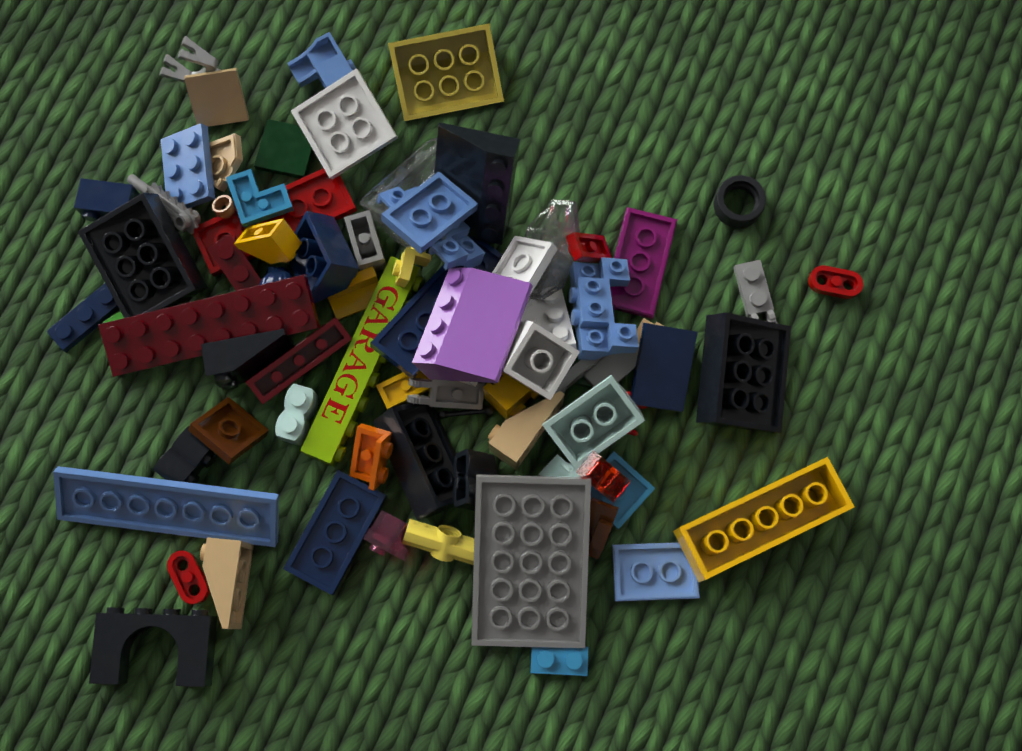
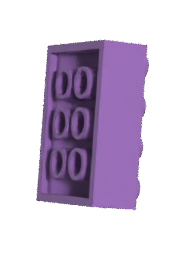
[412,268,533,383]

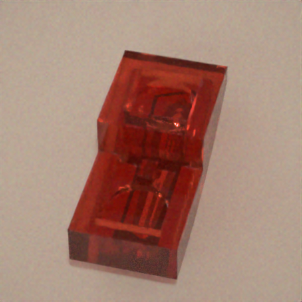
[576,450,631,503]

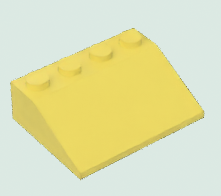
[388,23,504,121]

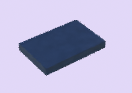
[630,323,698,412]

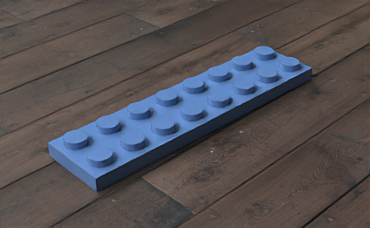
[53,466,279,547]

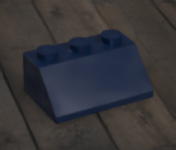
[289,211,359,304]

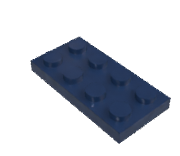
[283,470,387,595]

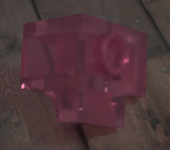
[364,510,410,561]

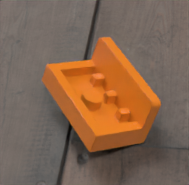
[349,423,393,491]

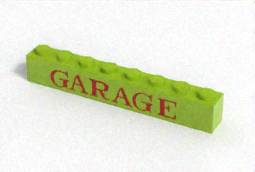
[300,256,424,467]

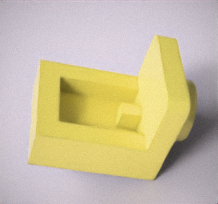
[392,247,432,288]

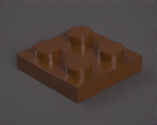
[188,397,269,465]

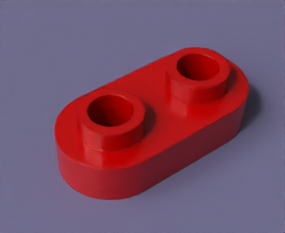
[808,265,863,299]
[167,551,210,604]

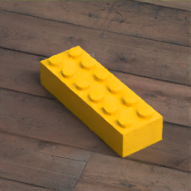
[673,457,855,582]

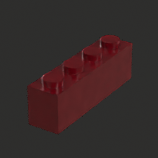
[246,317,352,404]

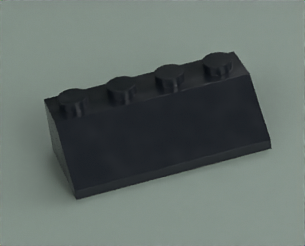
[373,403,456,521]

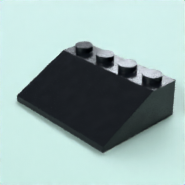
[434,122,520,245]
[77,193,208,318]
[696,312,791,433]

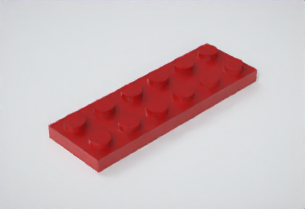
[193,168,357,277]

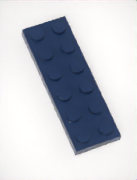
[370,236,503,379]

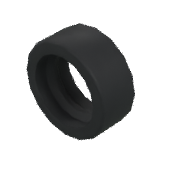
[713,175,766,228]

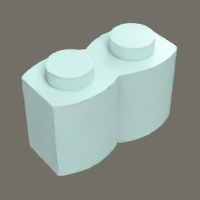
[275,384,318,446]

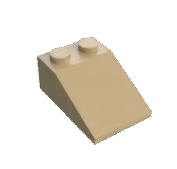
[488,391,565,470]
[200,537,254,629]

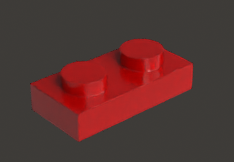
[566,232,612,263]

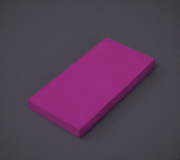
[610,207,678,319]

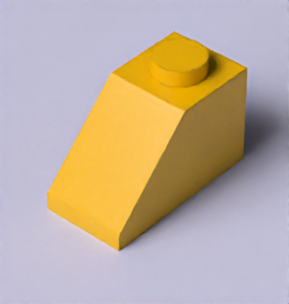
[234,218,302,264]

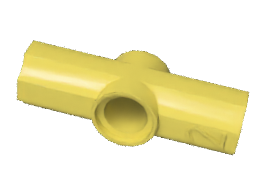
[402,519,474,565]

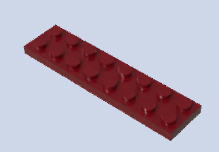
[98,274,320,377]

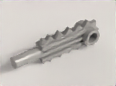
[127,174,201,234]

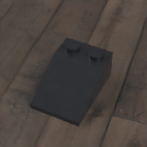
[201,329,294,390]

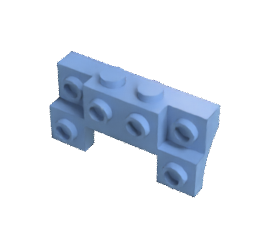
[287,32,356,89]
[377,186,485,270]
[569,257,639,360]

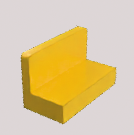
[328,266,378,320]

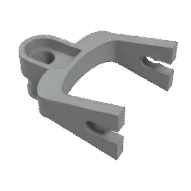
[159,36,220,83]

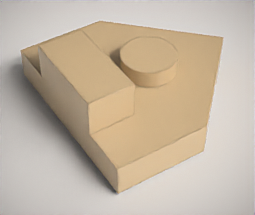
[210,133,243,192]

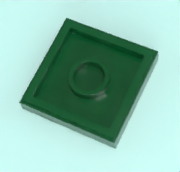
[254,119,314,179]

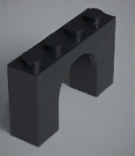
[89,607,217,687]

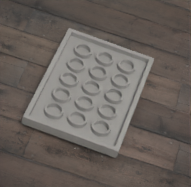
[471,475,591,648]

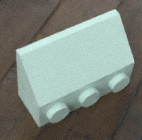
[542,375,645,469]

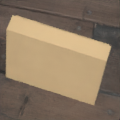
[184,68,249,127]

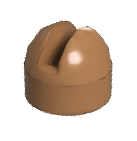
[212,195,236,219]

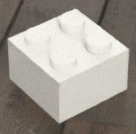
[502,320,580,400]

